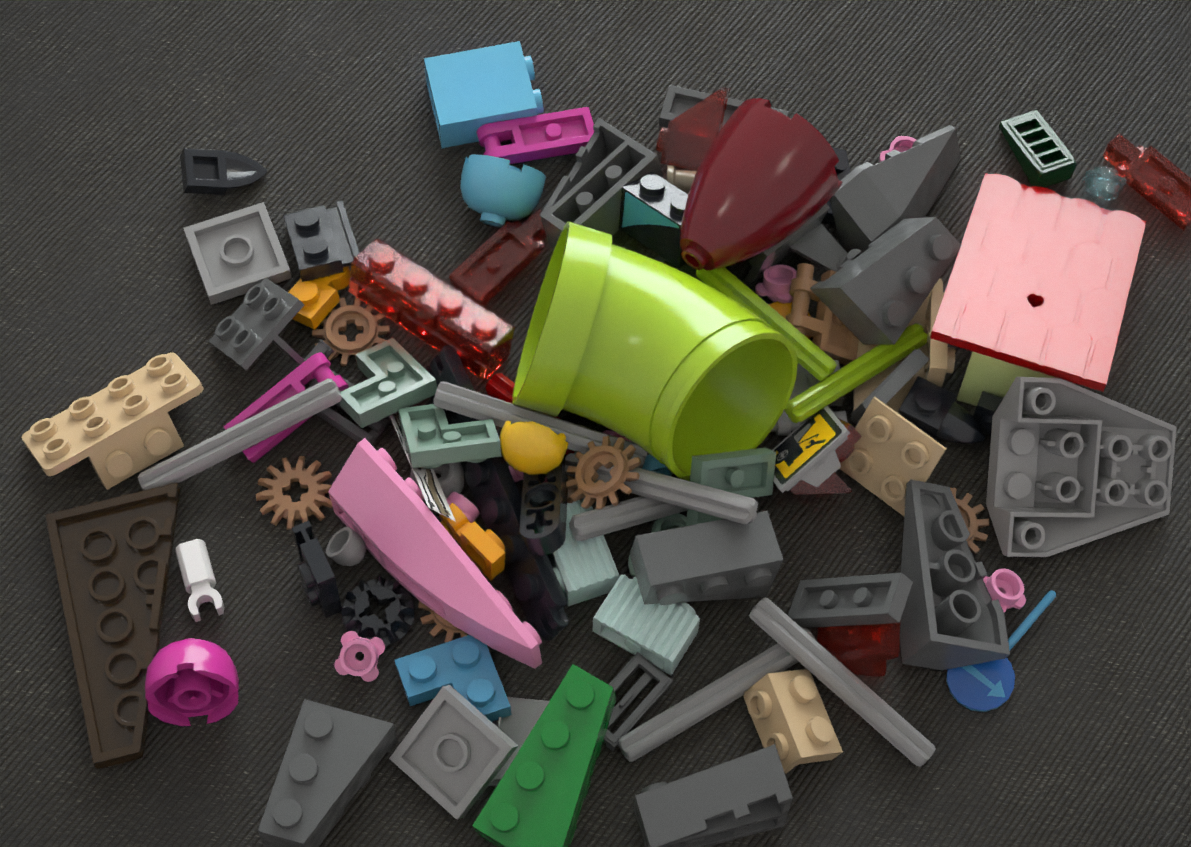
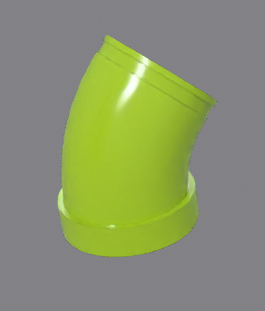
[512,221,798,481]

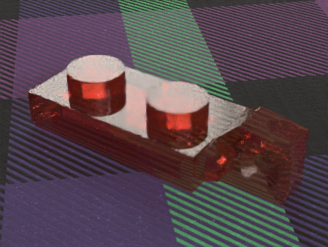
[1103,133,1191,231]
[449,209,546,308]

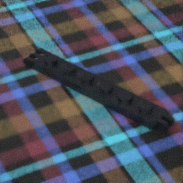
[425,345,569,641]

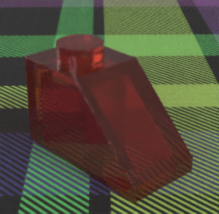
[656,87,730,171]

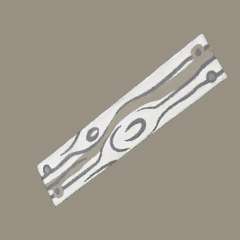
[390,412,456,522]

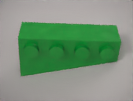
[472,664,616,847]

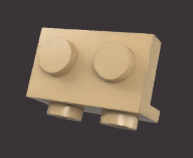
[743,669,843,774]

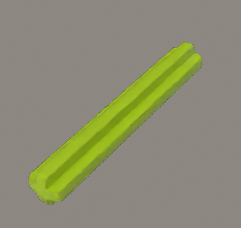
[696,267,837,381]
[784,323,927,423]

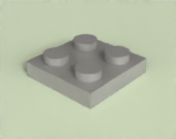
[183,202,292,305]
[389,685,518,820]

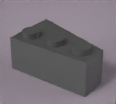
[540,117,663,249]
[810,217,962,345]
[630,511,783,605]
[258,699,397,847]
[634,744,793,847]

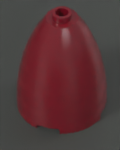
[680,98,842,270]

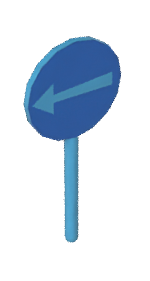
[946,590,1056,712]

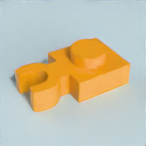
[288,266,352,330]
[439,503,505,581]

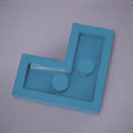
[395,635,512,722]

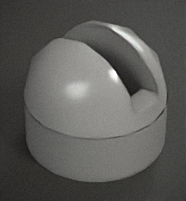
[326,527,366,566]

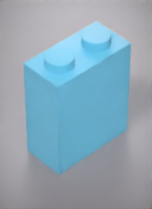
[424,41,544,148]

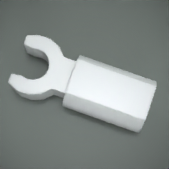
[175,539,225,622]

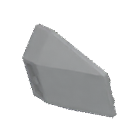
[986,377,1177,557]

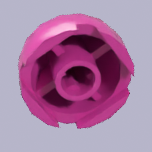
[145,638,239,726]

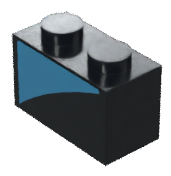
[619,172,688,268]

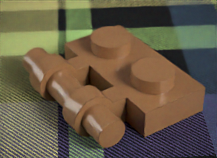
[786,263,859,365]

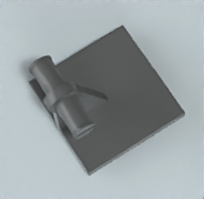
[744,204,862,287]
[209,278,335,370]

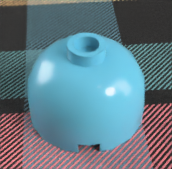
[460,154,546,227]

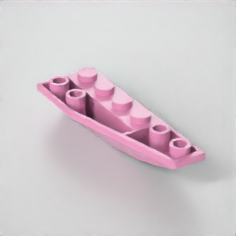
[328,438,542,669]

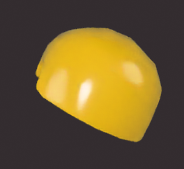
[499,421,569,475]

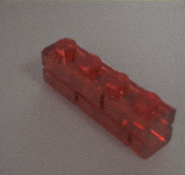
[348,239,515,381]

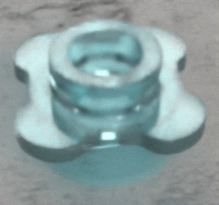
[1082,167,1127,200]

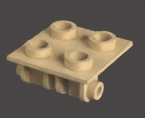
[838,397,947,516]

